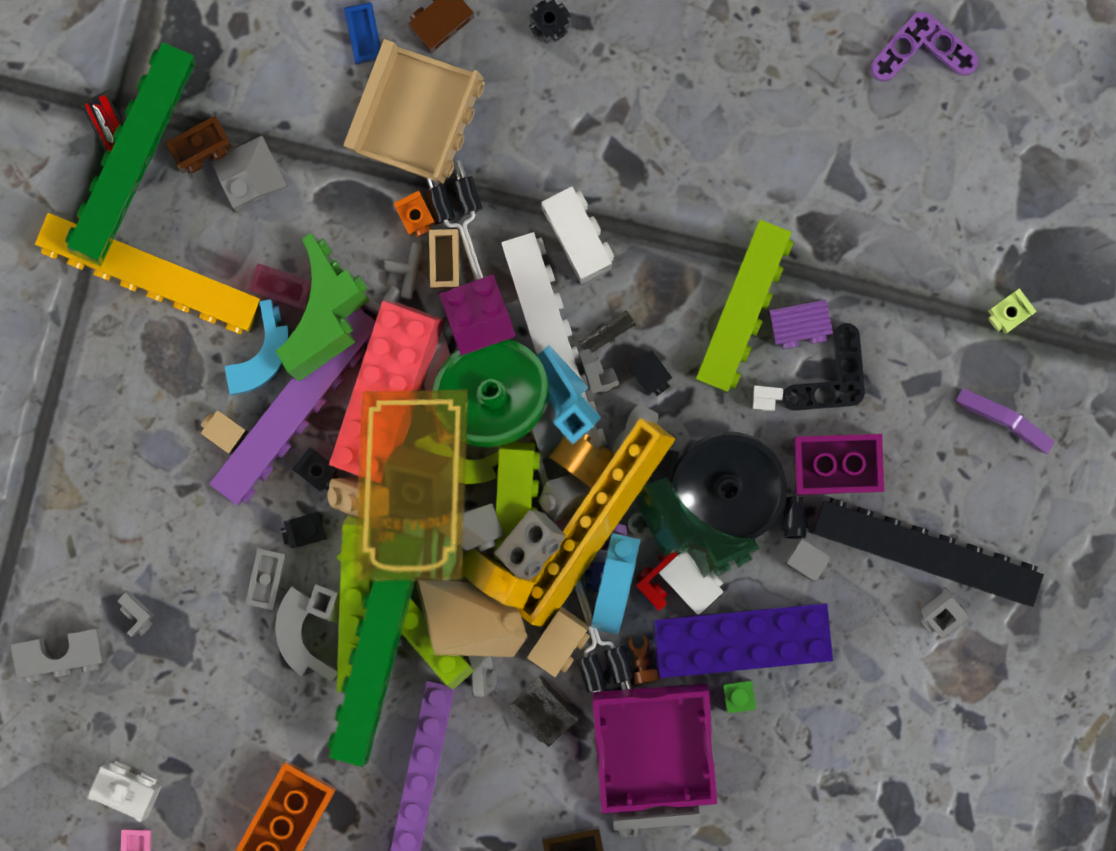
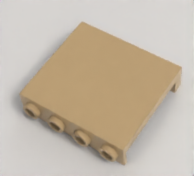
[343,39,485,184]

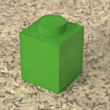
[722,680,756,714]

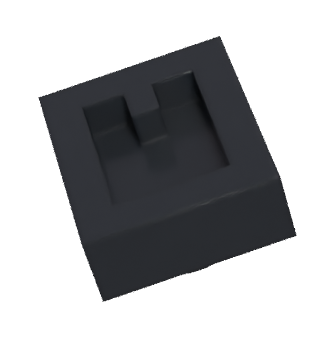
[281,512,327,549]

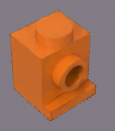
[393,191,435,238]

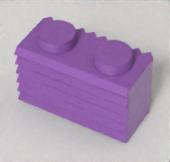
[768,300,833,350]

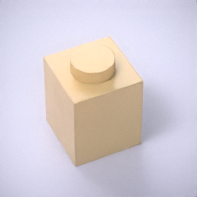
[200,410,248,455]

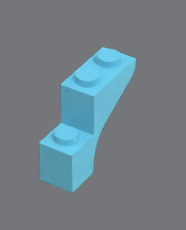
[537,344,601,444]

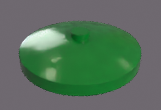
[433,339,549,447]

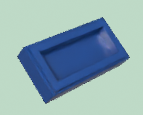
[344,2,381,65]

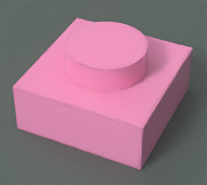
[121,829,152,851]

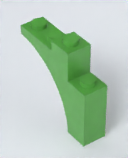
[276,233,370,382]

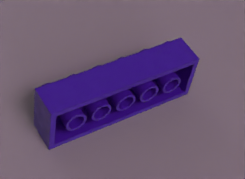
[652,603,833,678]

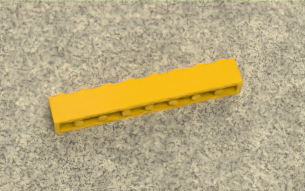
[35,213,262,335]
[516,418,675,627]

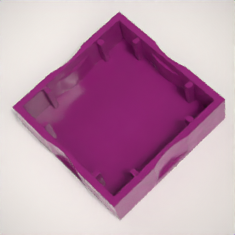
[592,683,717,813]

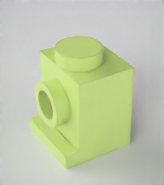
[988,288,1037,334]

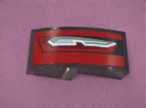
[81,91,124,152]

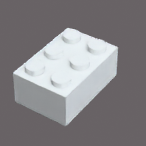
[541,186,614,284]

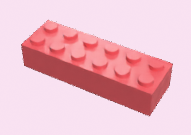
[329,301,445,484]

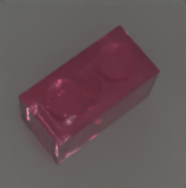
[248,263,312,312]

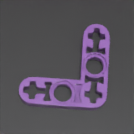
[871,12,978,82]
[956,388,1055,455]

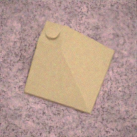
[416,580,527,657]

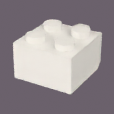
[88,761,162,822]

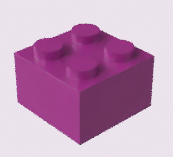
[439,274,515,356]

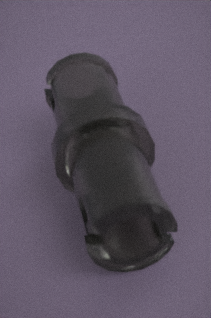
[579,310,636,353]

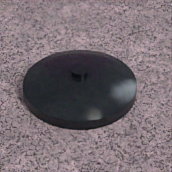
[671,432,787,545]

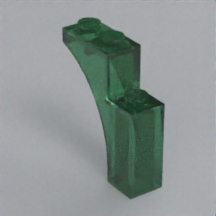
[634,477,760,578]

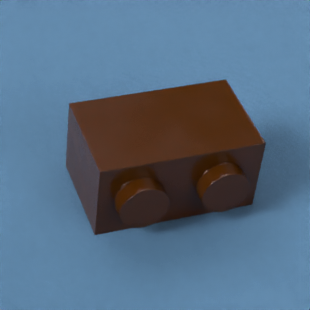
[408,0,475,54]

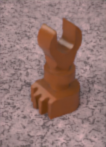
[629,634,660,685]

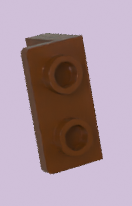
[165,116,233,174]

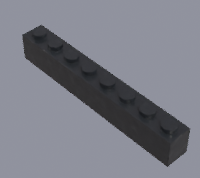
[812,498,1044,607]

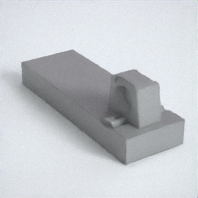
[612,806,700,838]

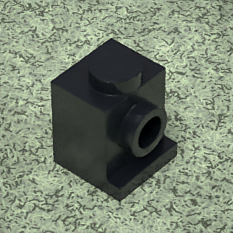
[292,447,339,492]

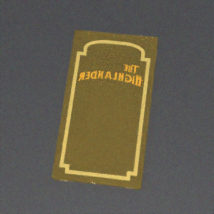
[354,389,468,581]

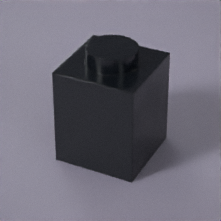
[628,350,672,396]

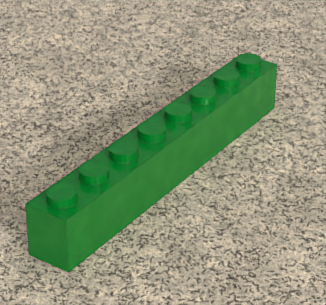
[65,42,196,267]
[327,530,425,767]

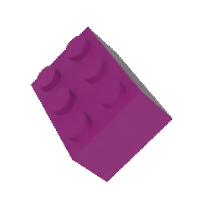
[793,434,884,495]

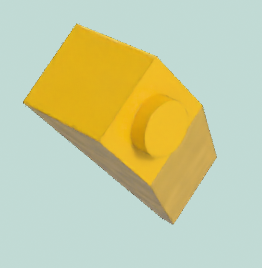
[457,548,535,609]

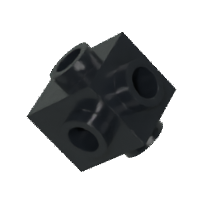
[528,0,571,44]

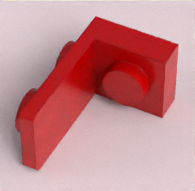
[635,547,682,611]

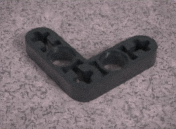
[781,323,865,411]

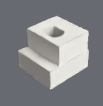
[752,386,783,412]

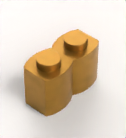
[549,433,615,488]

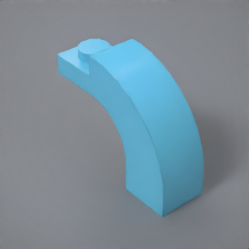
[225,299,291,396]
[591,533,640,635]

